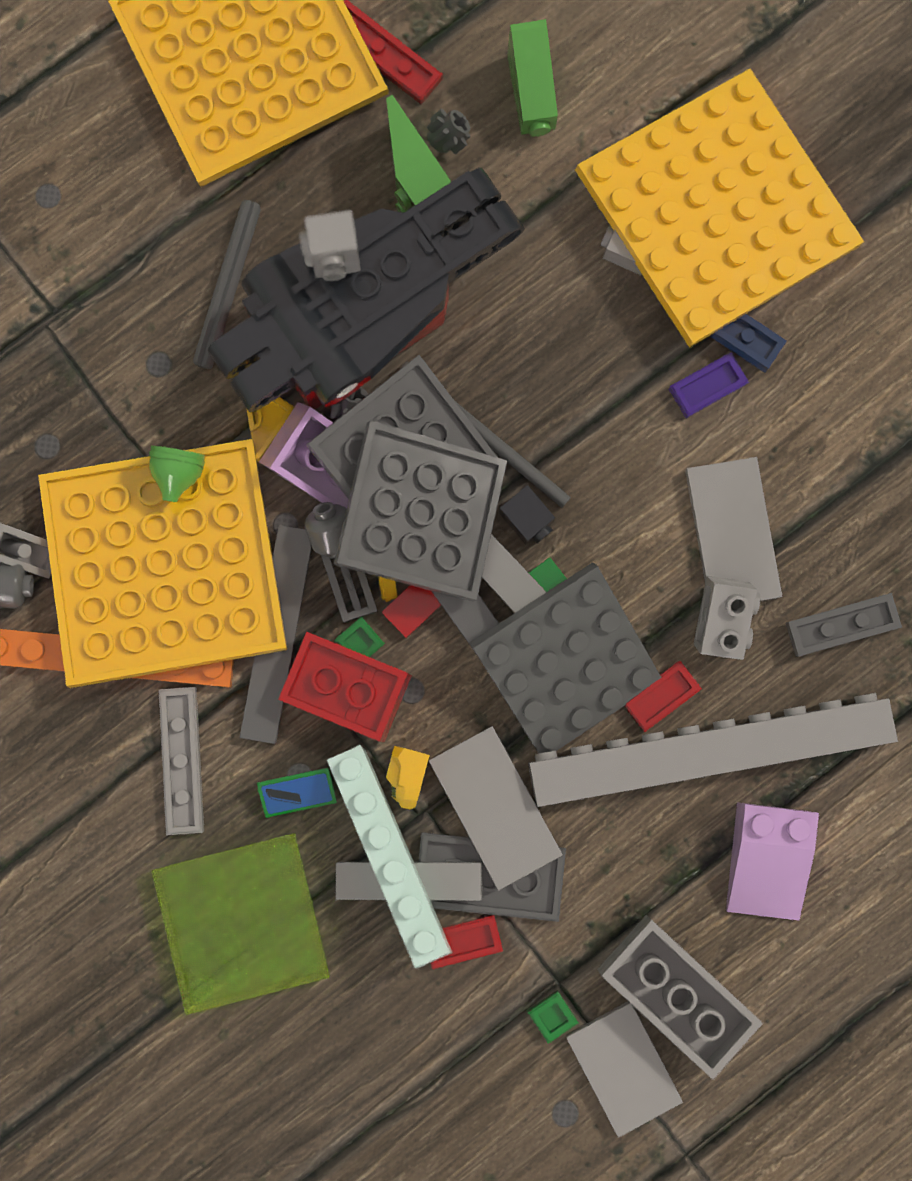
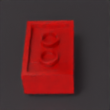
[278,632,412,743]

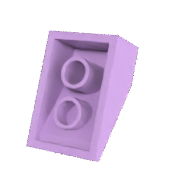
[259,403,349,508]
[726,802,819,920]

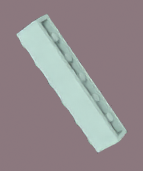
[327,745,453,968]

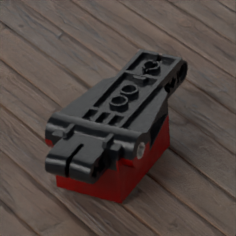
[208,168,525,412]

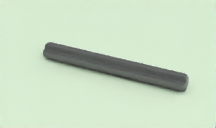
[193,200,261,369]

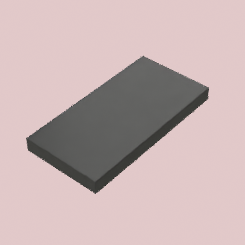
[418,832,566,922]

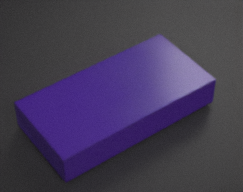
[668,352,749,419]

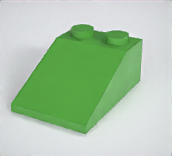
[386,95,451,213]

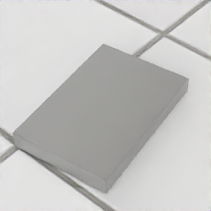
[565,1001,683,1138]

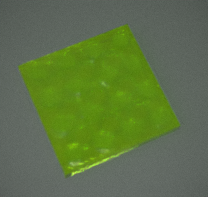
[151,832,331,1015]

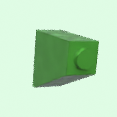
[507,19,558,136]

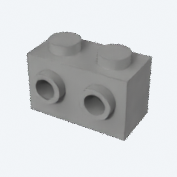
[299,210,360,281]
[693,576,760,660]

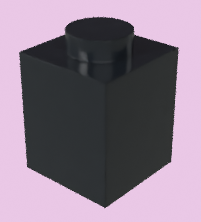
[499,485,555,545]

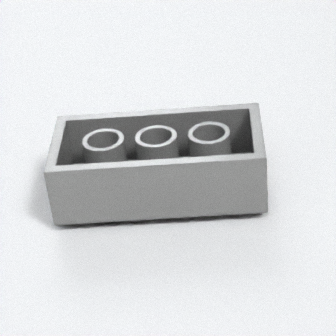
[597,915,763,1079]

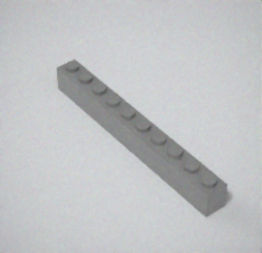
[528,693,898,807]

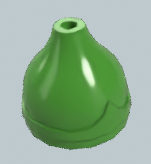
[149,446,205,502]

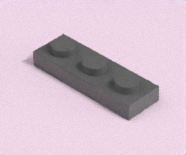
[786,593,902,657]

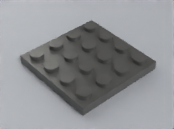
[306,355,506,499]
[334,420,507,601]
[469,562,662,753]

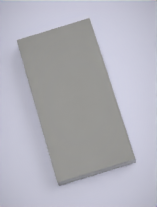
[685,457,782,601]
[429,726,563,891]

